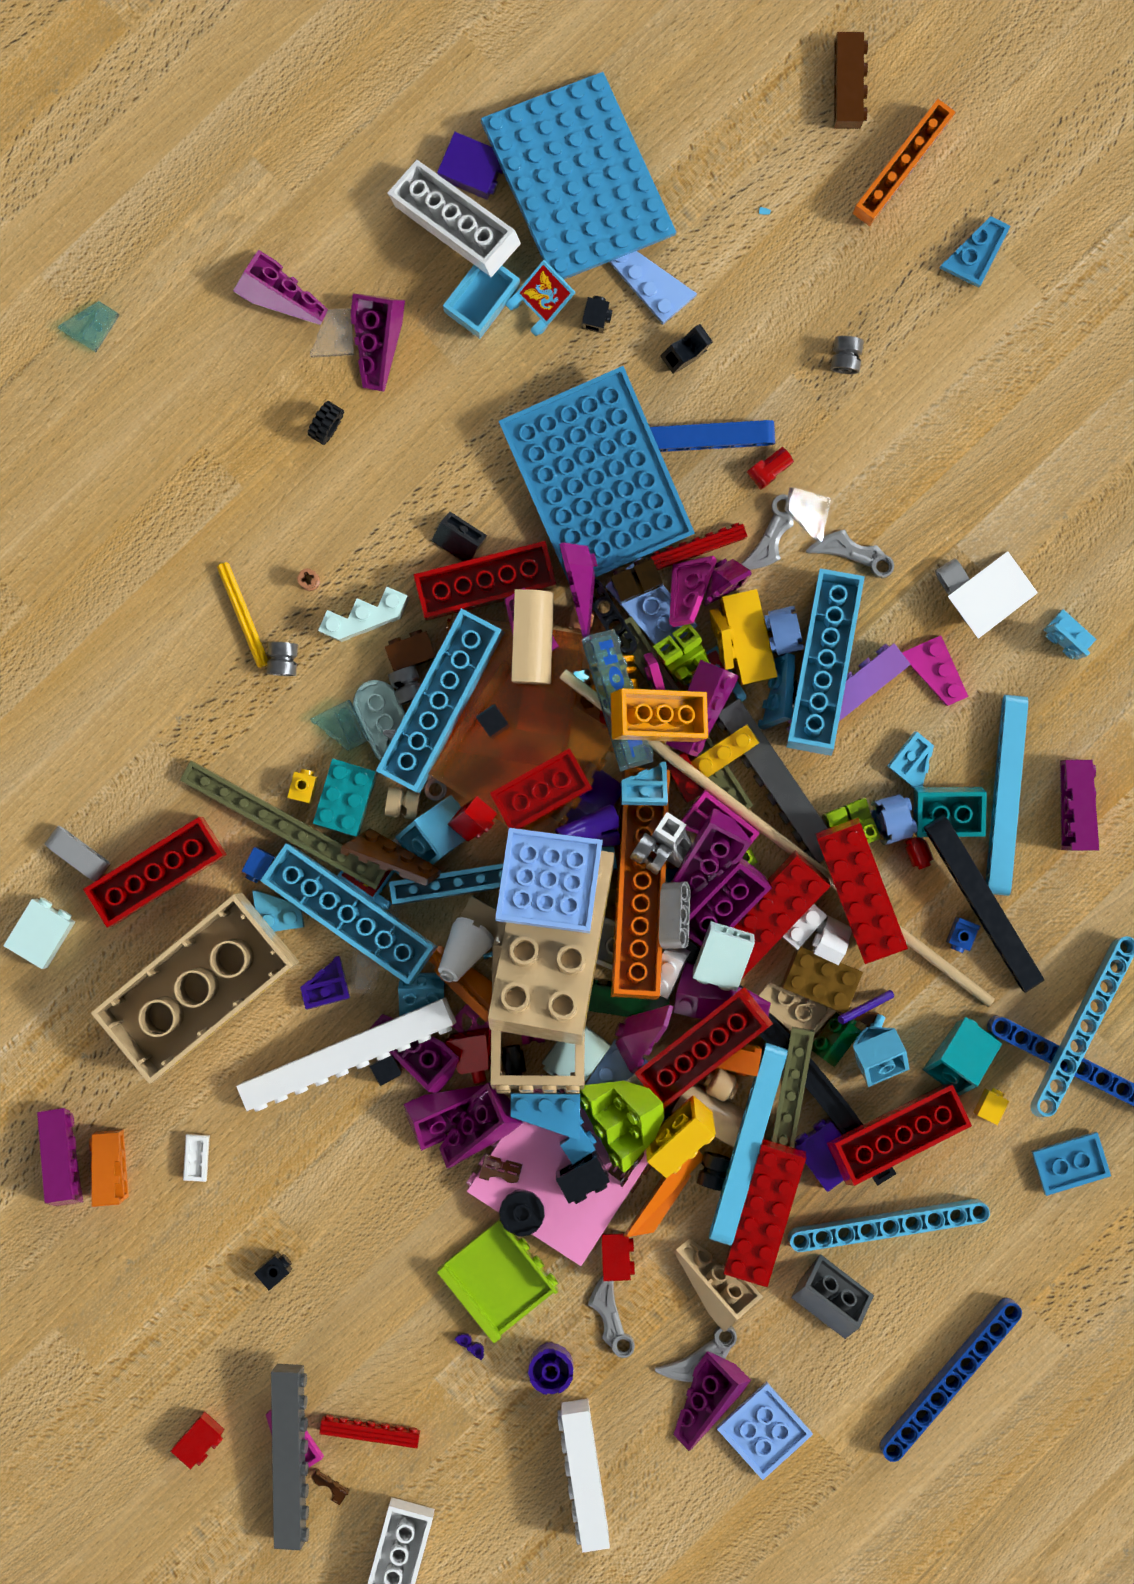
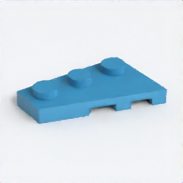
[511,1092,580,1141]

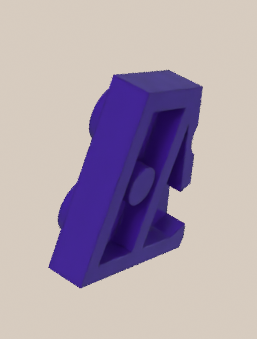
[300,956,350,1010]

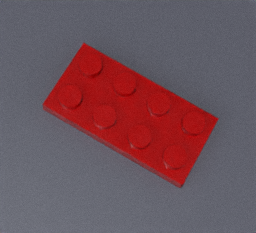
[490,748,593,829]

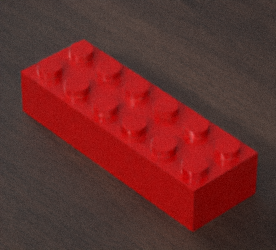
[413,541,557,621]
[83,817,227,928]
[815,818,908,964]
[733,850,831,980]
[634,987,773,1108]
[827,1084,972,1186]
[723,1139,806,1288]

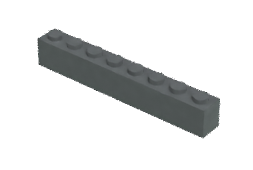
[716,699,828,863]
[271,1363,309,1550]

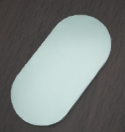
[353,680,406,761]

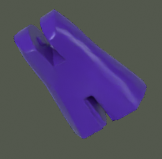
[555,804,620,848]

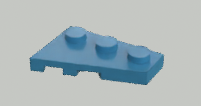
[939,216,1011,288]
[758,653,795,730]

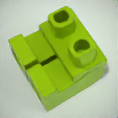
[653,624,709,686]
[823,798,881,844]

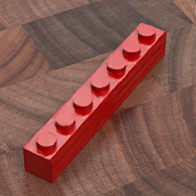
[650,523,748,570]
[319,1415,420,1449]

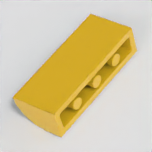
[719,589,778,686]

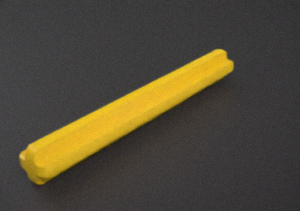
[217,562,268,668]

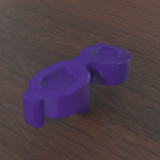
[455,1333,484,1360]

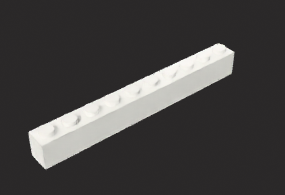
[236,997,456,1112]

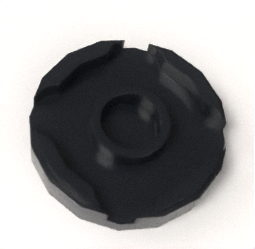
[499,1190,545,1236]

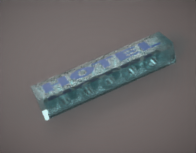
[581,629,654,772]

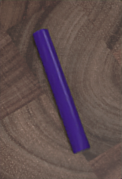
[838,990,894,1024]

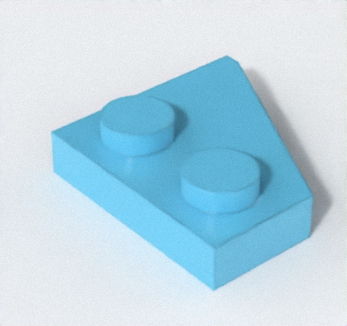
[887,731,934,788]
[621,762,668,806]
[252,890,304,932]

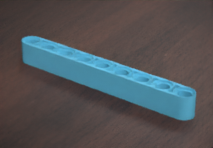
[985,695,1028,896]
[1030,936,1134,1117]
[709,1043,788,1246]
[788,1199,990,1252]

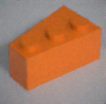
[714,1043,762,1076]
[89,1129,129,1207]

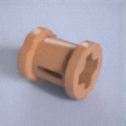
[297,568,320,591]

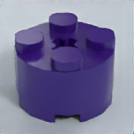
[528,1342,574,1395]

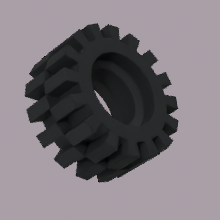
[307,401,344,445]

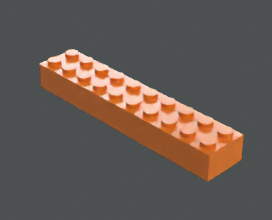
[611,767,670,1000]

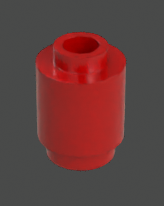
[905,836,934,870]

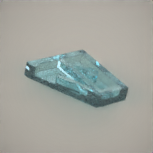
[58,301,119,352]
[310,700,369,751]

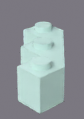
[318,587,409,642]

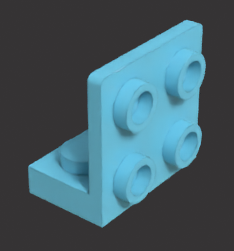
[1043,609,1097,660]
[398,973,445,1016]

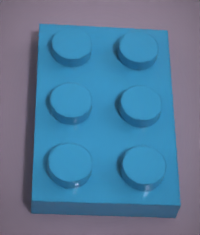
[1031,1132,1111,1196]

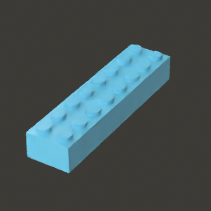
[786,568,865,756]
[376,608,505,793]
[260,843,438,985]

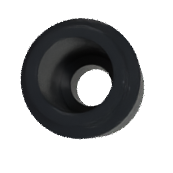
[501,1044,526,1076]

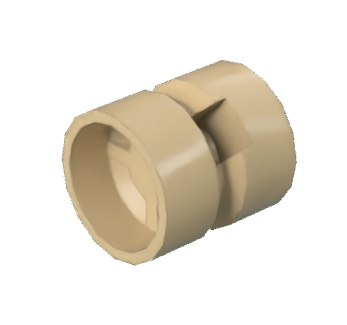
[385,787,421,820]

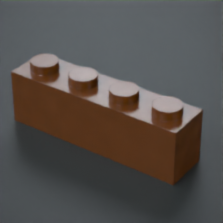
[834,32,868,129]

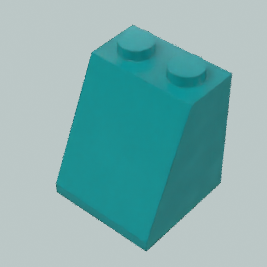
[922,1017,1002,1096]

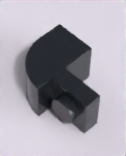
[660,324,713,374]

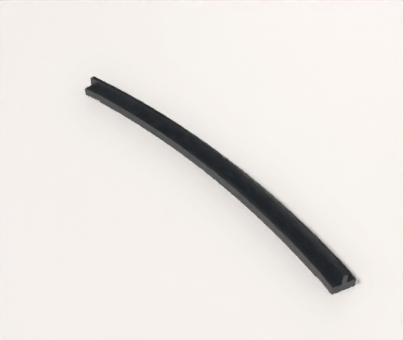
[685,940,897,1186]

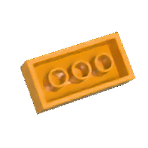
[610,688,708,742]

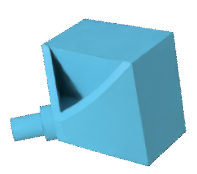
[853,1014,910,1087]

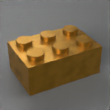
[780,946,863,1013]

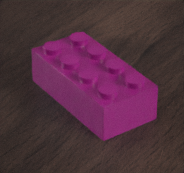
[689,858,771,946]

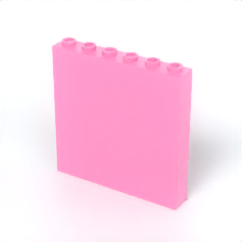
[466,1074,648,1266]

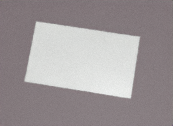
[948,551,1038,639]

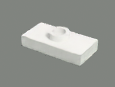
[183,1134,210,1182]

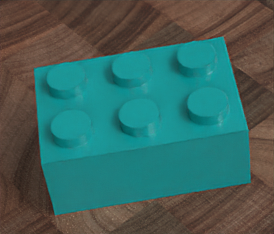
[313,758,378,837]
[913,787,987,837]

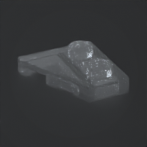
[310,308,354,358]
[785,488,832,541]

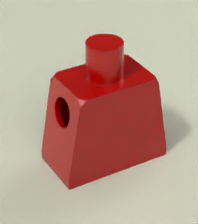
[445,1027,491,1083]

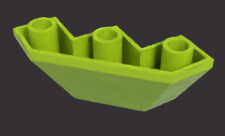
[580,1081,664,1173]

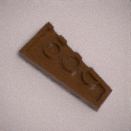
[341,828,441,886]

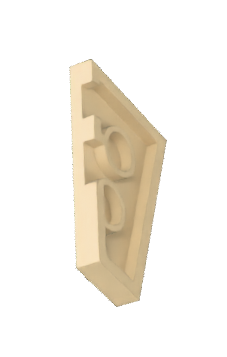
[758,982,835,1035]

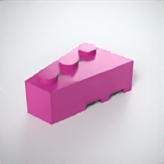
[681,790,760,844]

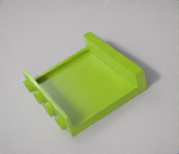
[437,1219,559,1343]

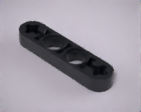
[592,579,637,656]

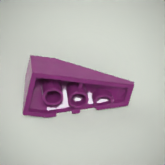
[350,293,405,391]
[673,961,771,1019]
[369,1014,459,1093]
[439,1083,523,1168]
[403,1084,486,1151]
[673,1351,751,1451]

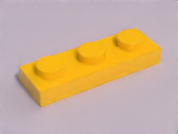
[691,724,760,778]

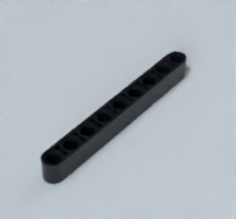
[923,815,1044,993]

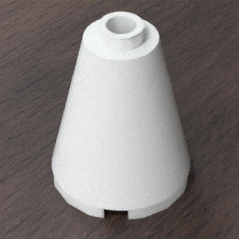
[438,917,494,982]

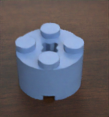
[764,605,804,655]
[871,794,918,845]

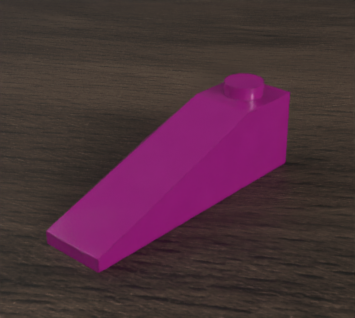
[233,250,329,325]
[559,543,598,643]
[703,558,752,607]
[671,808,752,898]
[615,1005,673,1073]

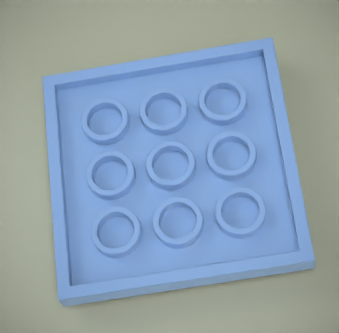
[495,828,603,933]

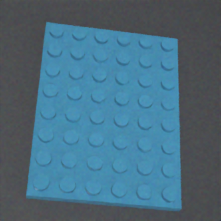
[480,72,677,280]
[499,366,695,582]

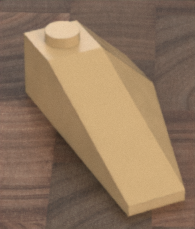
[674,1238,763,1332]

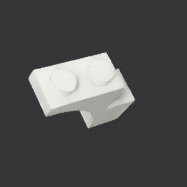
[651,812,692,868]

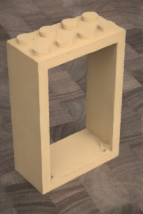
[491,946,585,1094]

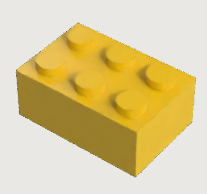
[646,1095,716,1178]

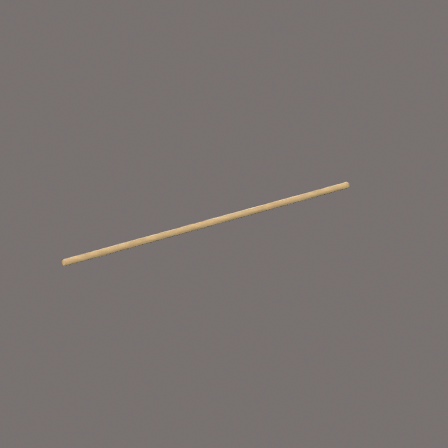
[559,669,995,1007]

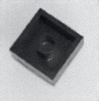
[556,1151,610,1204]

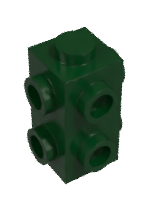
[812,1012,862,1067]

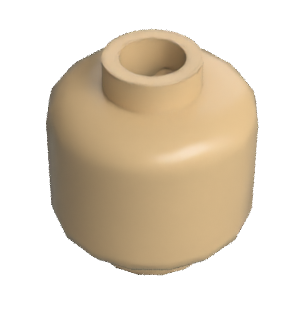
[704,1069,739,1102]

